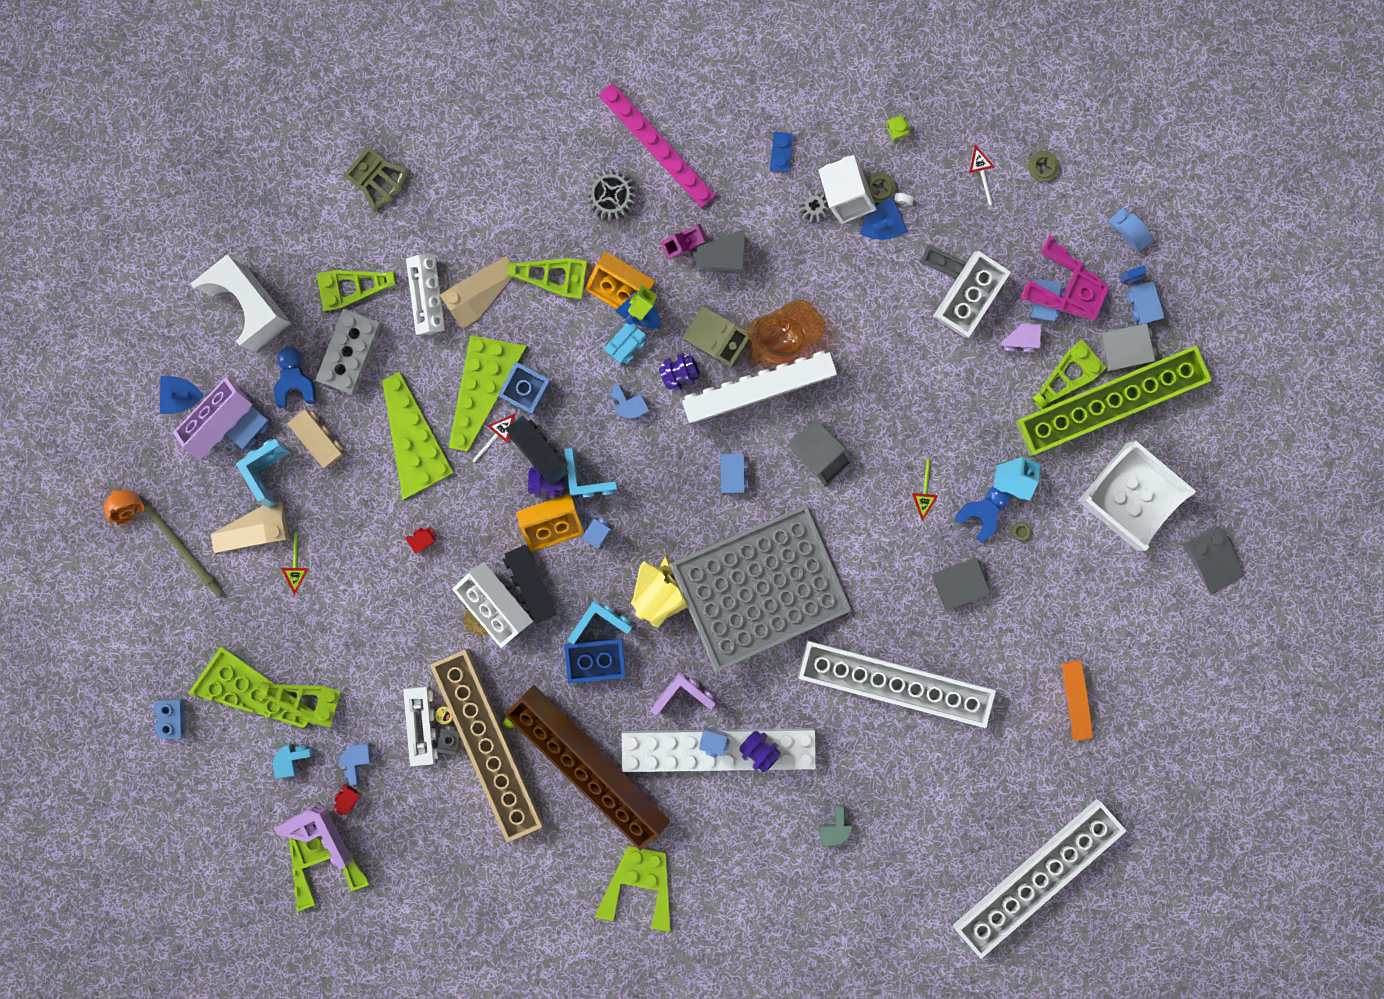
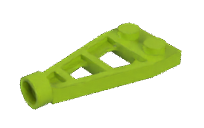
[507,258,587,299]
[317,270,397,312]
[1032,339,1107,410]
[258,682,341,729]

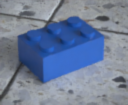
[564,638,626,683]

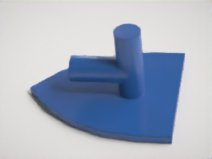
[860,197,908,240]
[615,290,660,329]
[160,376,204,414]

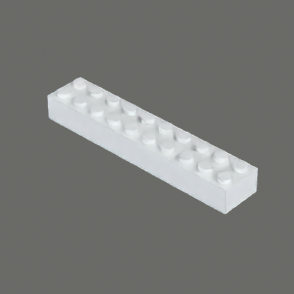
[798,640,996,728]
[622,728,815,772]
[953,799,1126,959]

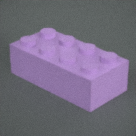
[173,377,253,461]

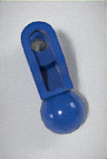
[273,347,316,409]
[954,486,1012,543]

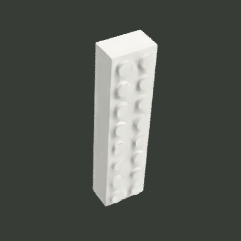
[682,351,837,425]

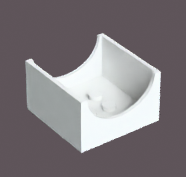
[190,254,292,352]
[1078,441,1196,551]

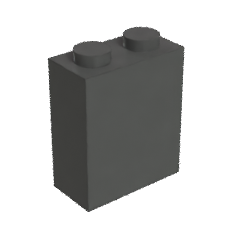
[932,558,991,610]

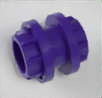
[659,353,700,391]
[528,467,564,499]
[740,731,781,772]

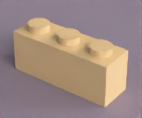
[287,409,344,469]

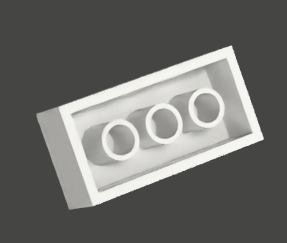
[933,251,1011,337]
[452,562,533,648]

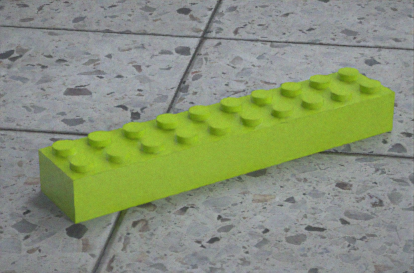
[1015,345,1212,456]

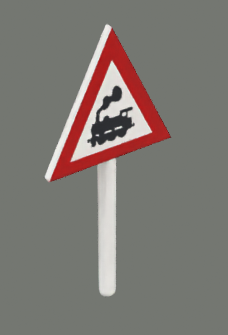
[969,144,995,206]
[473,414,515,463]

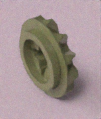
[1028,151,1059,182]
[866,173,895,203]

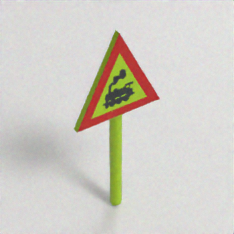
[911,458,939,521]
[281,532,309,596]

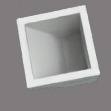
[818,155,877,224]

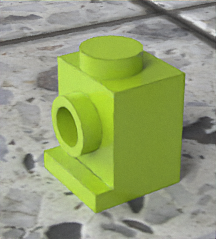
[886,115,910,142]
[628,285,658,320]

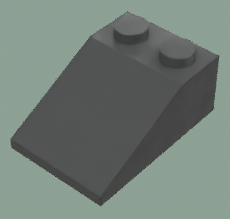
[1182,526,1244,594]

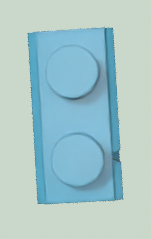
[604,323,647,365]

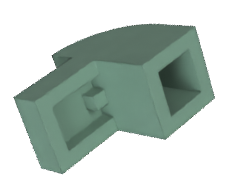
[820,805,852,846]

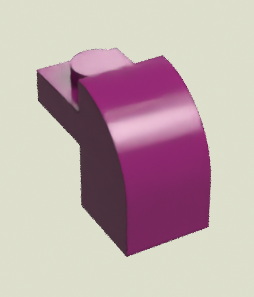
[660,224,708,260]

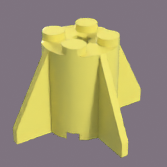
[631,557,687,628]

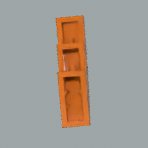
[1061,660,1093,741]

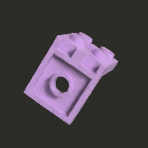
[650,672,716,715]

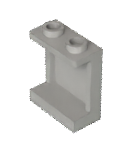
[1099,323,1157,372]

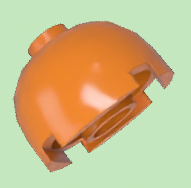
[104,489,145,525]

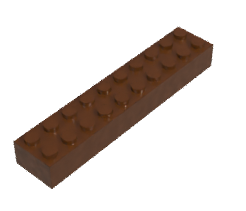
[504,685,671,851]

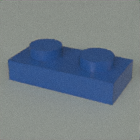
[770,131,793,172]
[1119,265,1147,284]

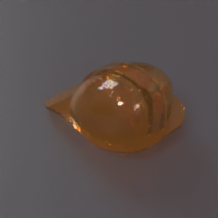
[747,300,825,366]

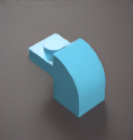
[273,744,314,779]

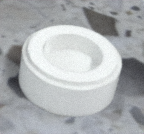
[894,193,914,205]

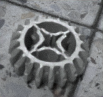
[585,168,637,221]

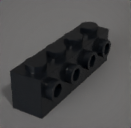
[505,415,569,487]
[502,544,557,624]

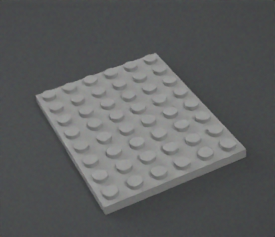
[669,505,851,672]

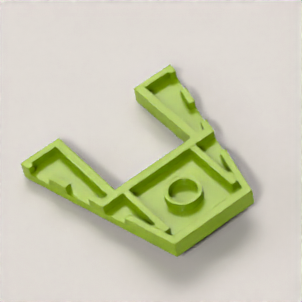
[289,825,370,912]
[595,845,670,932]

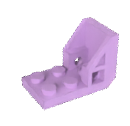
[274,805,352,870]

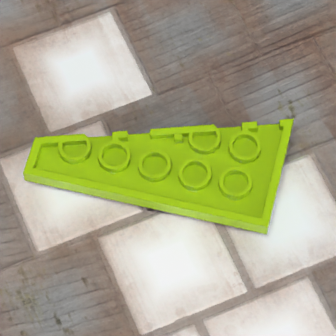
[449,335,527,452]
[382,372,454,500]
[188,646,314,728]

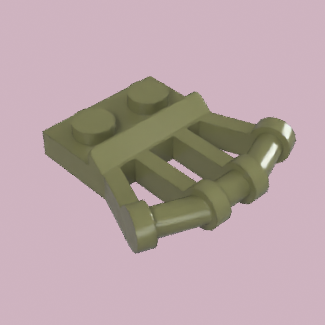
[344,146,410,212]

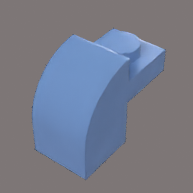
[1108,209,1153,253]
[610,384,649,419]
[339,742,372,785]

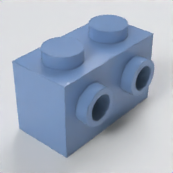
[154,698,185,739]
[699,727,730,758]

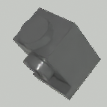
[437,725,460,755]

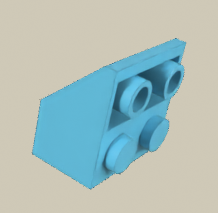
[993,457,1040,501]

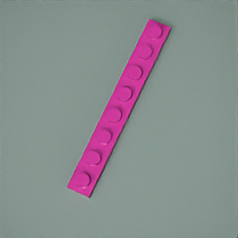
[598,83,716,209]

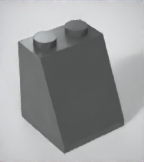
[692,230,745,274]
[787,419,854,487]

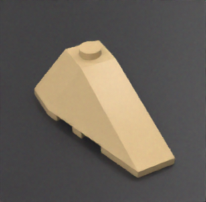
[440,256,517,329]
[211,502,290,553]

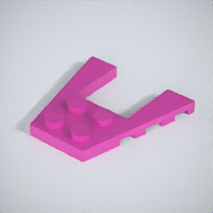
[1020,236,1109,320]

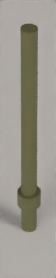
[144,505,223,597]

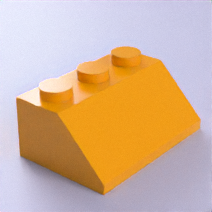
[585,252,655,309]
[516,494,585,553]

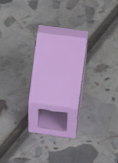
[999,324,1041,353]

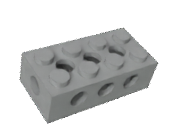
[315,309,382,396]

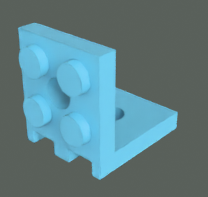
[236,439,290,508]
[564,448,618,498]
[567,600,633,645]

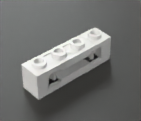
[406,254,445,335]
[403,686,438,766]

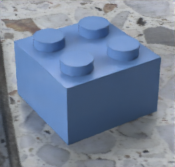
[498,362,551,415]

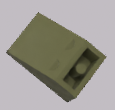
[682,306,751,369]

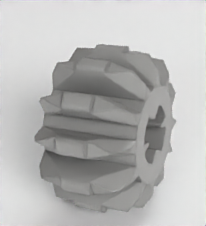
[798,190,830,223]

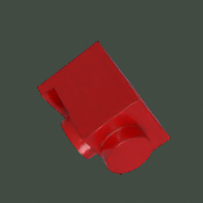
[405,526,437,554]
[333,784,362,815]

